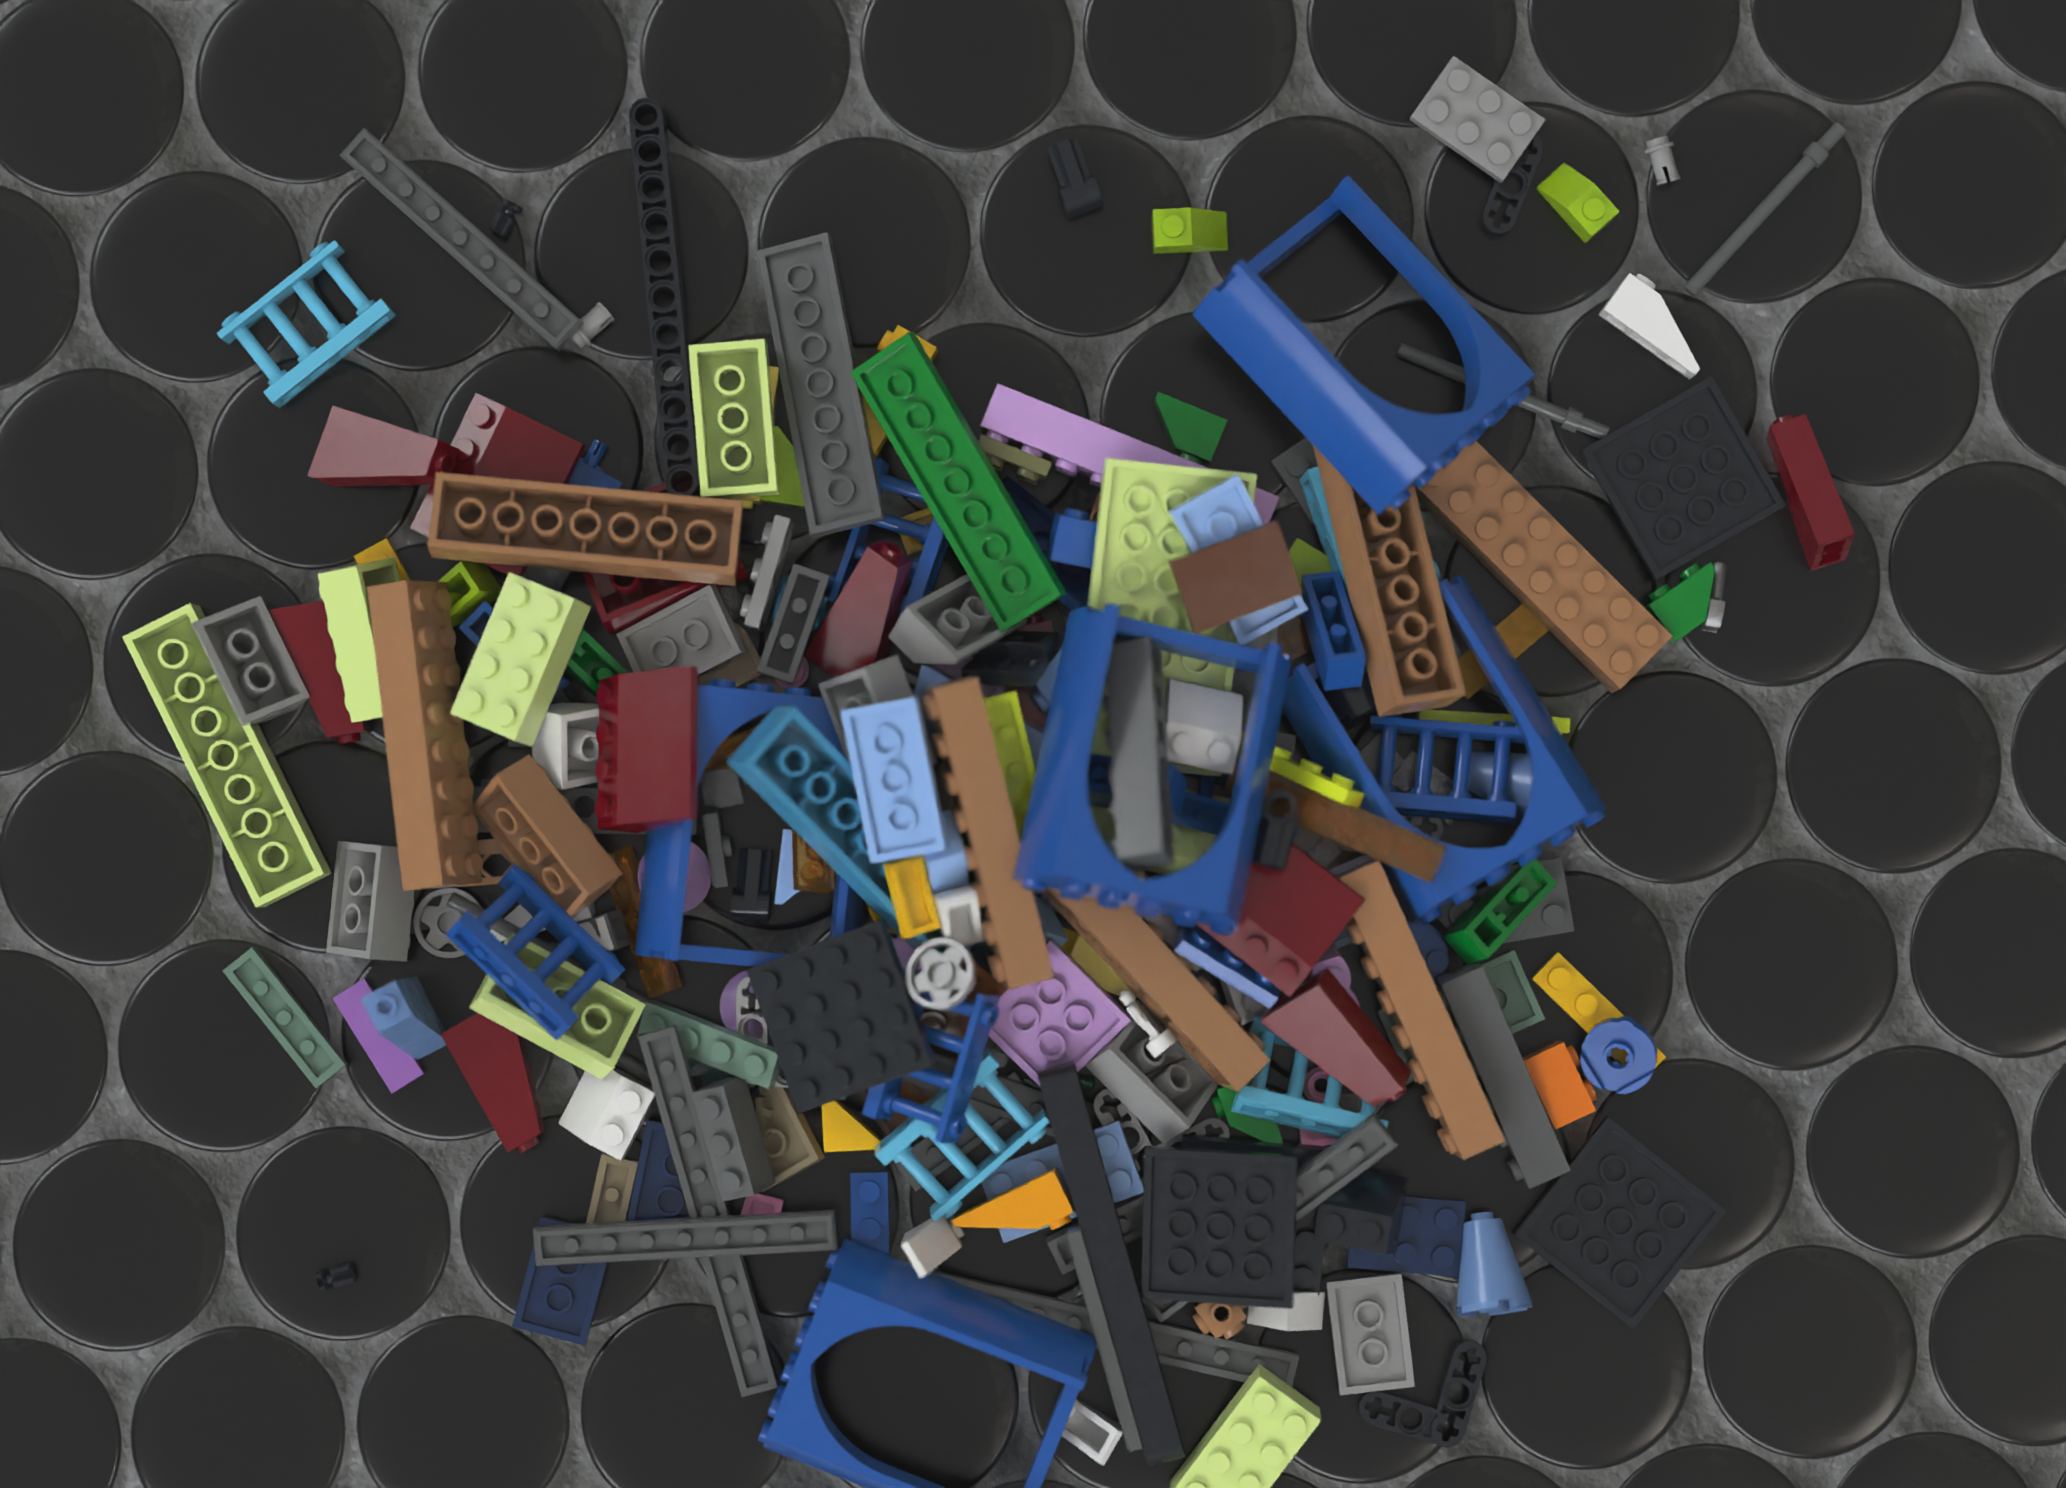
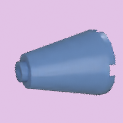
[1468,750,1531,820]
[1456,1212,1532,1317]

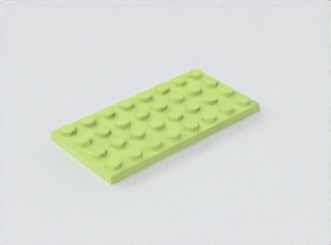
[1087,457,1257,777]

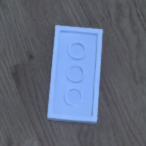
[1169,474,1308,645]
[841,696,948,863]
[981,1120,1144,1243]

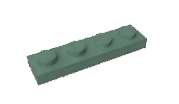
[223,947,348,1088]
[637,999,781,1089]

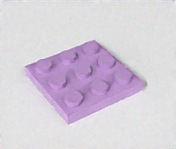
[988,938,1132,1086]

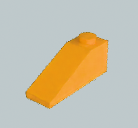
[952,1167,1075,1230]

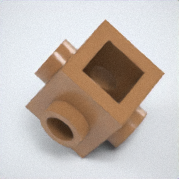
[1192,1302,1247,1339]

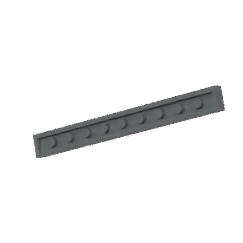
[638,1024,780,1397]
[931,1270,1299,1387]

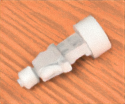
[1119,989,1178,1058]

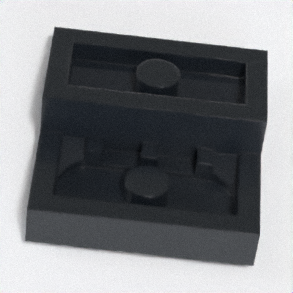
[961,630,1059,687]

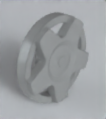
[414,888,481,958]
[905,938,976,1010]

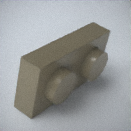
[586,1153,639,1223]

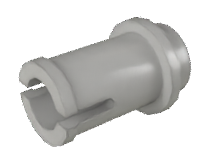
[1644,136,1681,186]
[571,302,615,349]

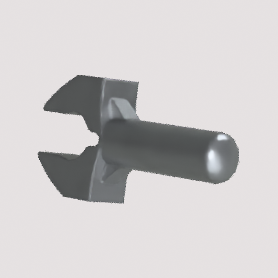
[1701,562,1727,633]

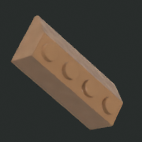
[473,754,622,918]

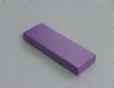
[332,978,425,1094]

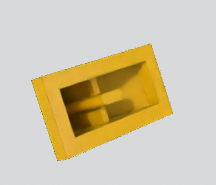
[821,1100,883,1152]

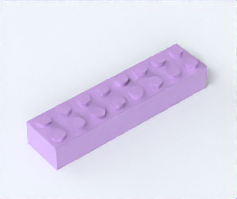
[980,383,1279,524]

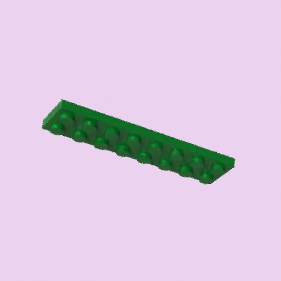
[850,332,1066,633]

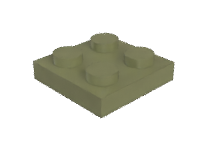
[978,434,1052,486]

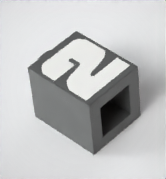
[577,908,632,962]

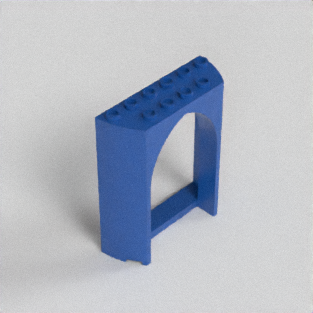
[1192,175,1536,515]
[1282,576,1607,925]
[1013,604,1292,936]
[635,679,866,966]
[758,1238,1097,1488]

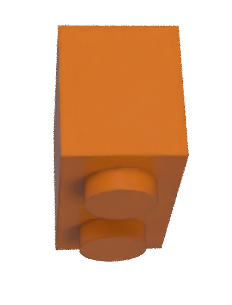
[1522,1040,1597,1130]

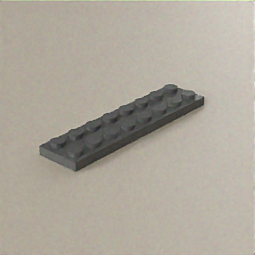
[757,232,886,538]

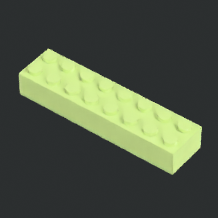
[123,603,332,908]

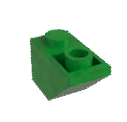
[1644,562,1715,644]

